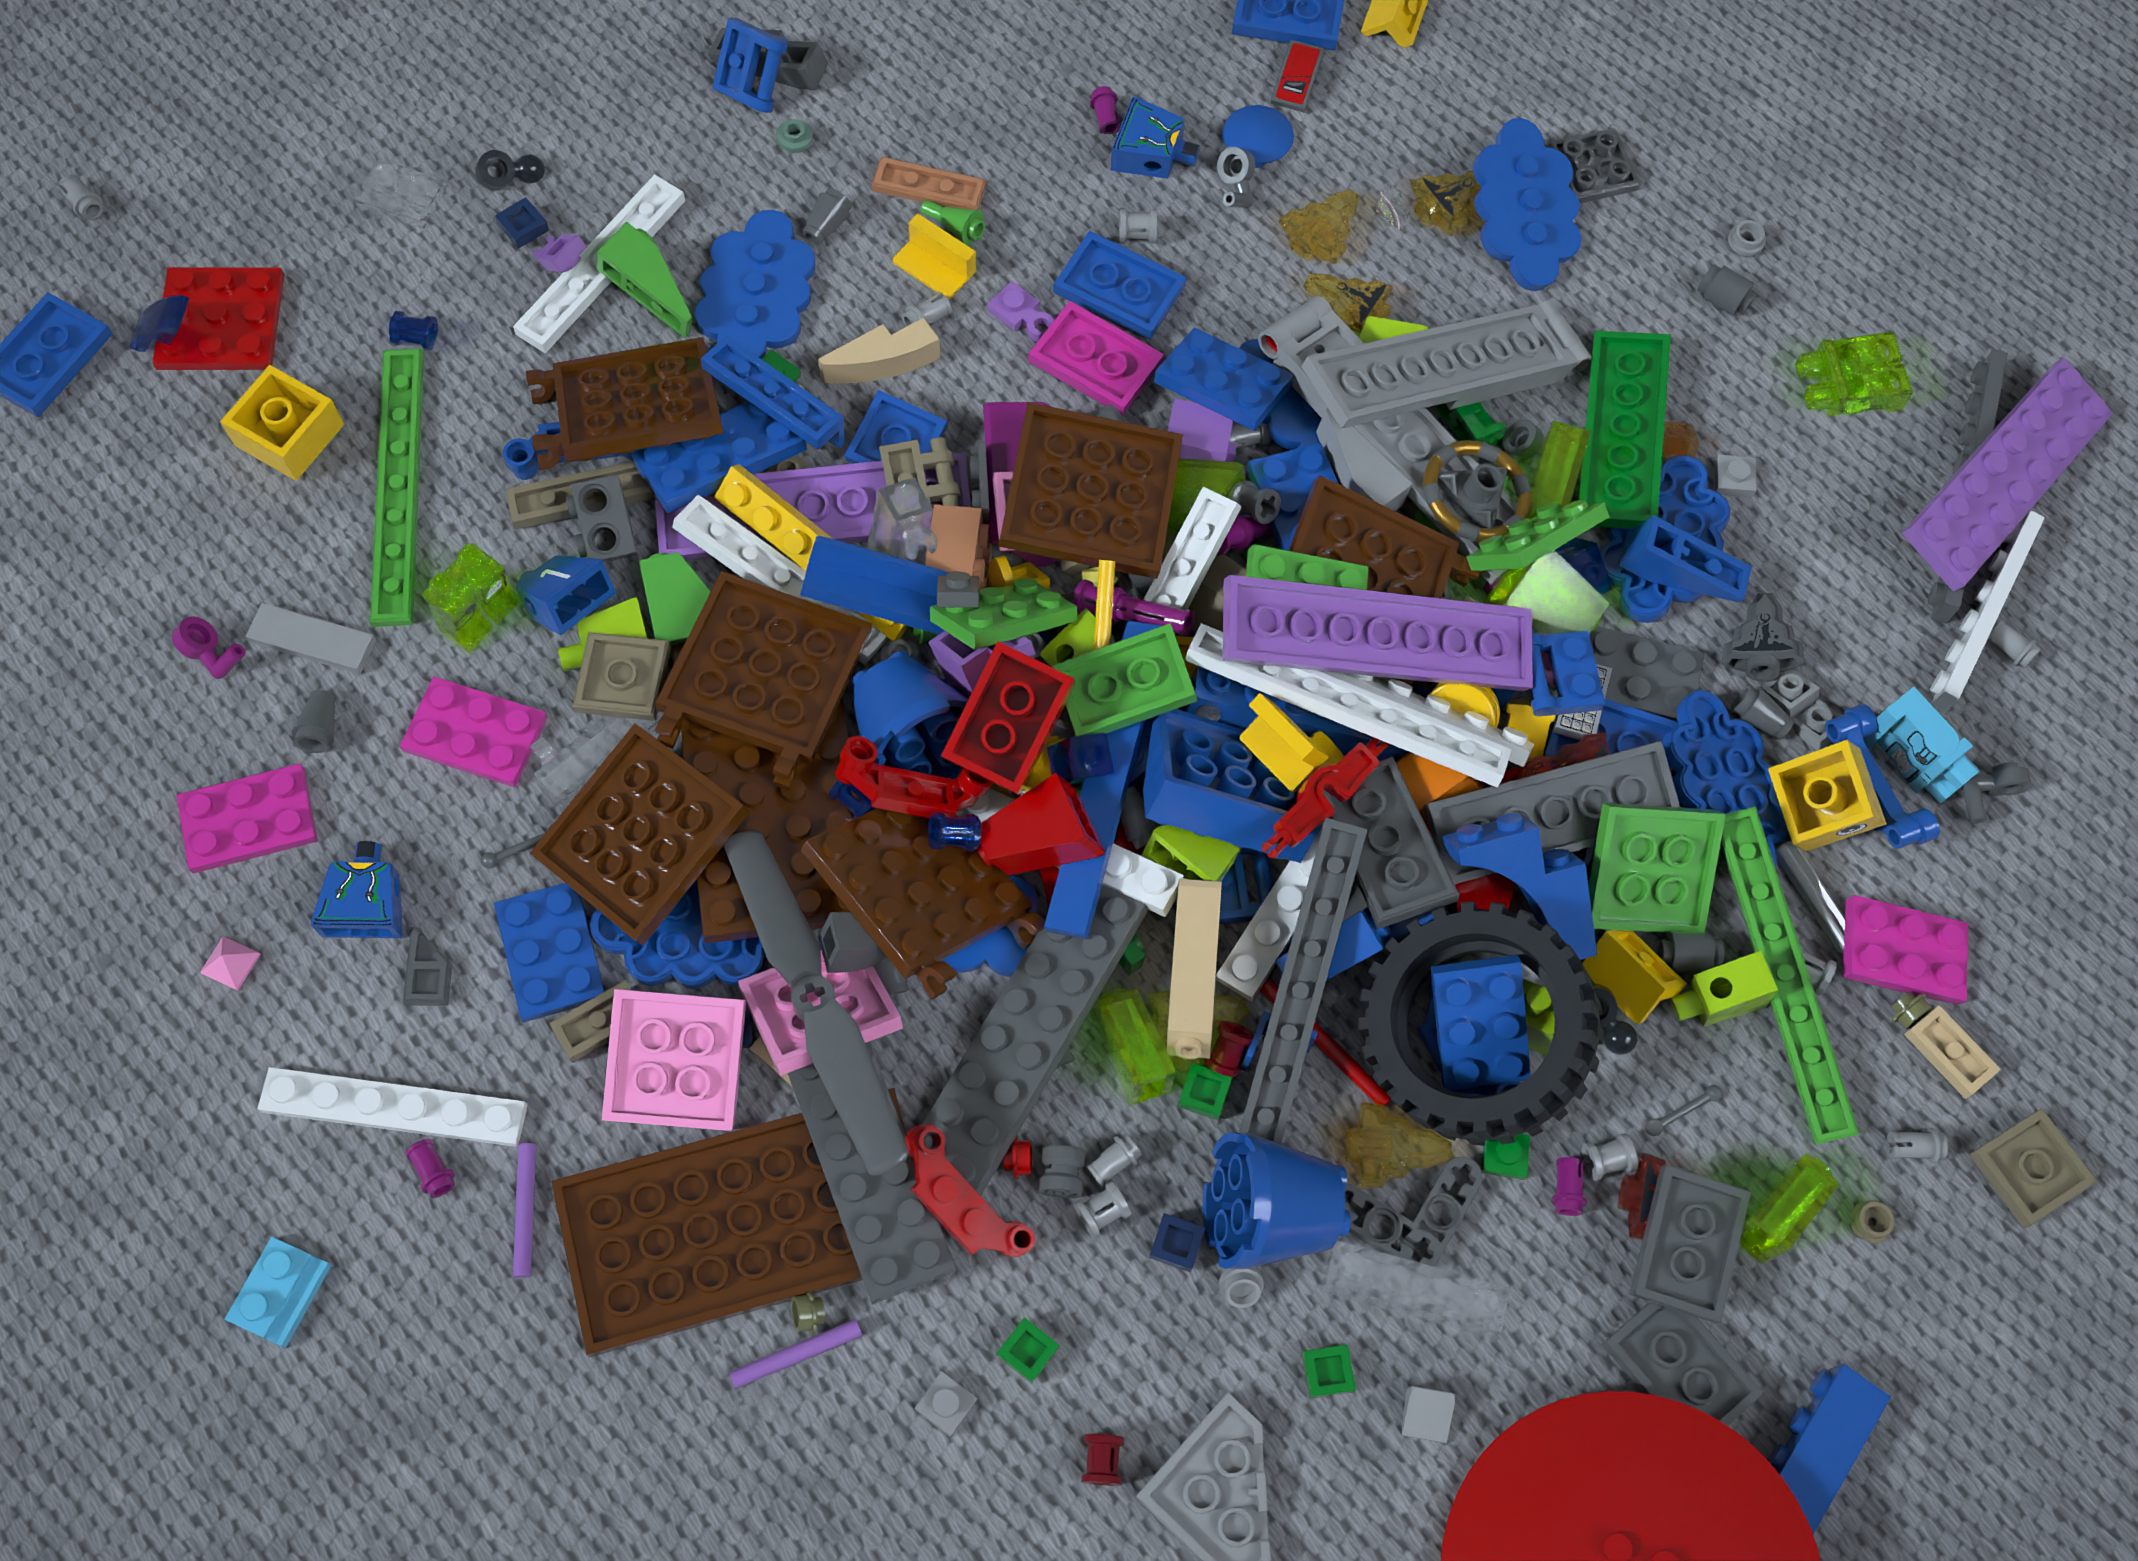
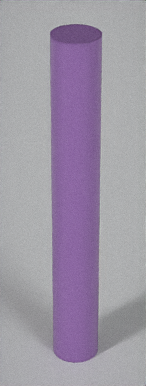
[513,1143,536,1278]
[729,1319,862,1389]

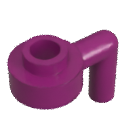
[172,616,246,679]

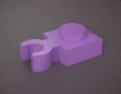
[532,233,587,272]
[987,281,1054,342]

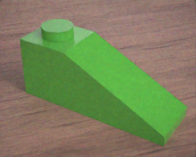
[597,222,692,337]

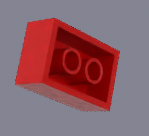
[941,641,1076,796]

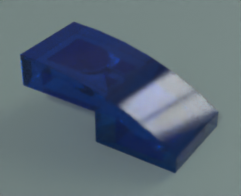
[129,295,189,352]

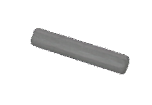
[1776,841,1845,953]

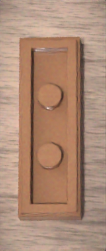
[871,156,986,210]

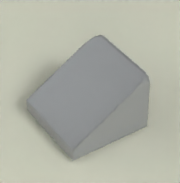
[1401,1386,1456,1444]

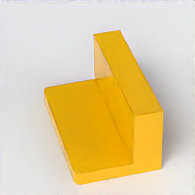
[1361,0,1428,47]
[893,213,976,299]
[1240,693,1329,792]
[1582,930,1687,1024]

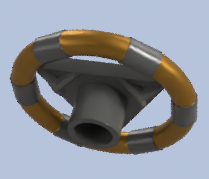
[1423,440,1532,542]

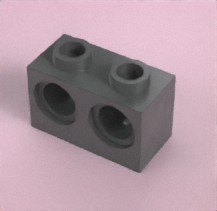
[566,474,638,563]

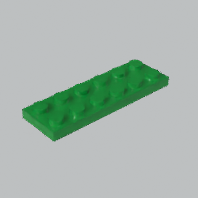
[1579,331,1671,529]

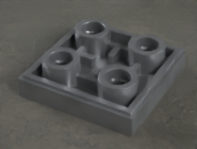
[1547,128,1641,203]

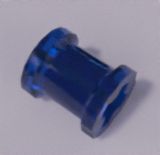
[389,310,438,350]
[828,780,876,819]
[928,812,982,851]

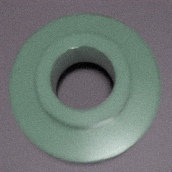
[776,119,813,153]

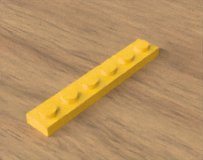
[714,464,908,642]

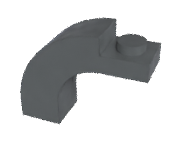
[818,912,887,973]

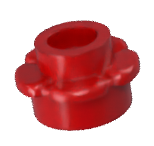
[1004,1136,1032,1179]

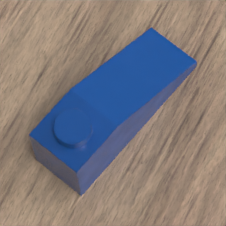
[1618,515,1752,603]

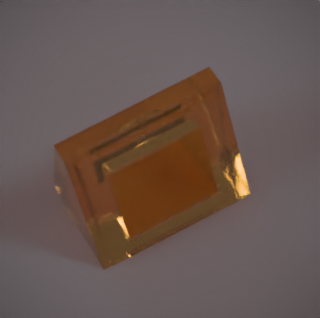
[1662,421,1699,462]

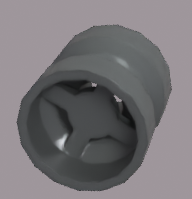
[1039,1145,1085,1198]

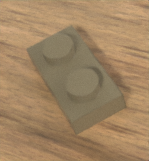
[549,980,631,1063]

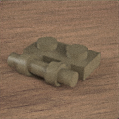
[879,437,961,525]

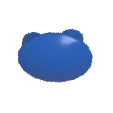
[1222,105,1294,168]

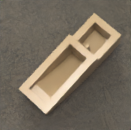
[818,318,940,384]

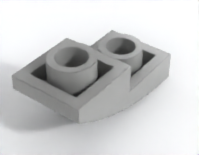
[1761,670,1841,751]

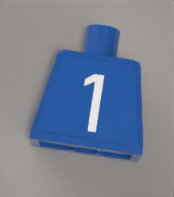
[516,555,616,635]

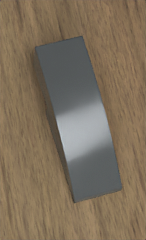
[708,28,828,90]

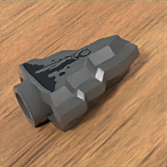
[1722,593,1805,682]

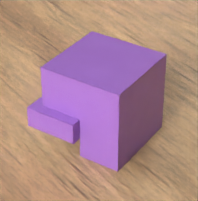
[1167,399,1237,494]
[929,631,1036,699]

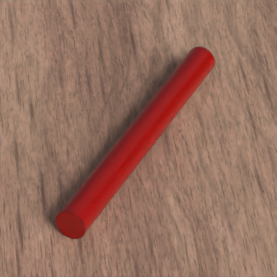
[1259,978,1391,1110]

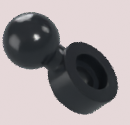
[475,150,545,190]
[1593,984,1638,1055]

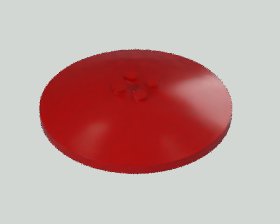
[1441,1391,1821,1561]

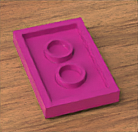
[1028,301,1164,416]
[399,676,548,788]
[177,763,318,874]
[1843,895,1968,1004]

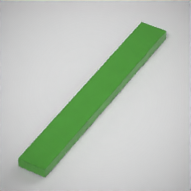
[370,348,424,627]
[1721,806,1859,1145]

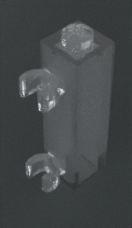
[866,477,937,564]
[530,711,664,811]

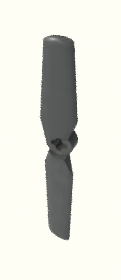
[723,830,909,1176]

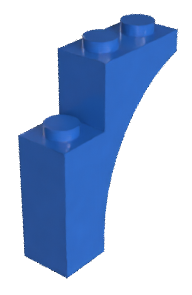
[1443,813,1597,960]
[1275,905,1450,981]

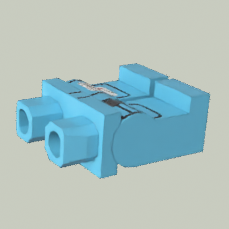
[1863,687,1980,804]

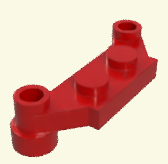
[835,736,993,822]
[905,1124,1035,1257]

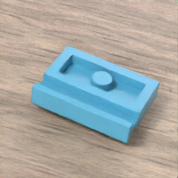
[224,1237,332,1348]

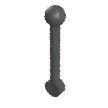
[481,824,553,869]
[1645,1085,1723,1136]

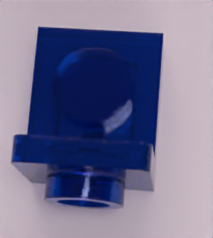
[1047,733,1114,785]

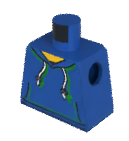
[1110,96,1200,179]
[311,841,403,939]

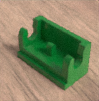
[1434,402,1507,456]

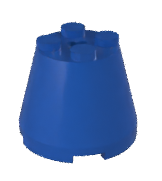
[851,651,969,779]
[1202,1132,1351,1269]

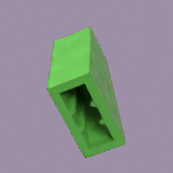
[639,552,711,658]

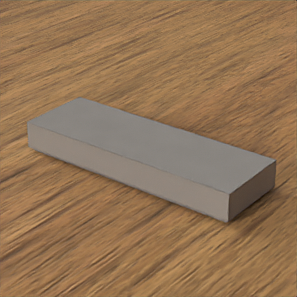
[245,603,376,675]

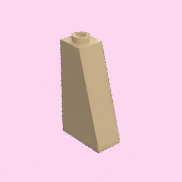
[1166,879,1222,1059]

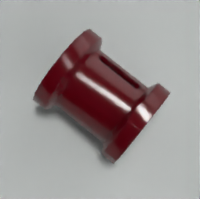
[1204,1020,1254,1077]
[1081,1434,1124,1486]

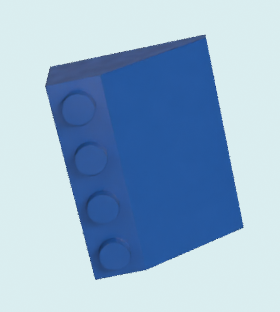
[1143,709,1322,863]

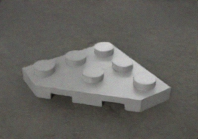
[1135,1392,1271,1561]

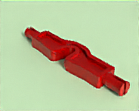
[1262,737,1389,858]

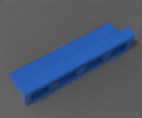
[701,336,845,450]
[800,535,950,634]

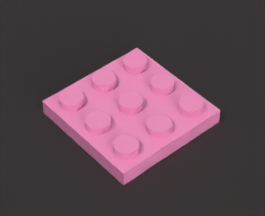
[738,950,903,1076]
[602,989,746,1131]

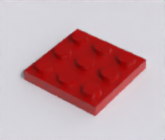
[152,267,285,370]

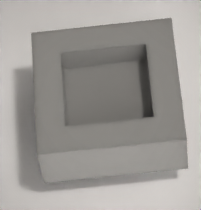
[1714,454,1756,497]
[914,1371,978,1438]

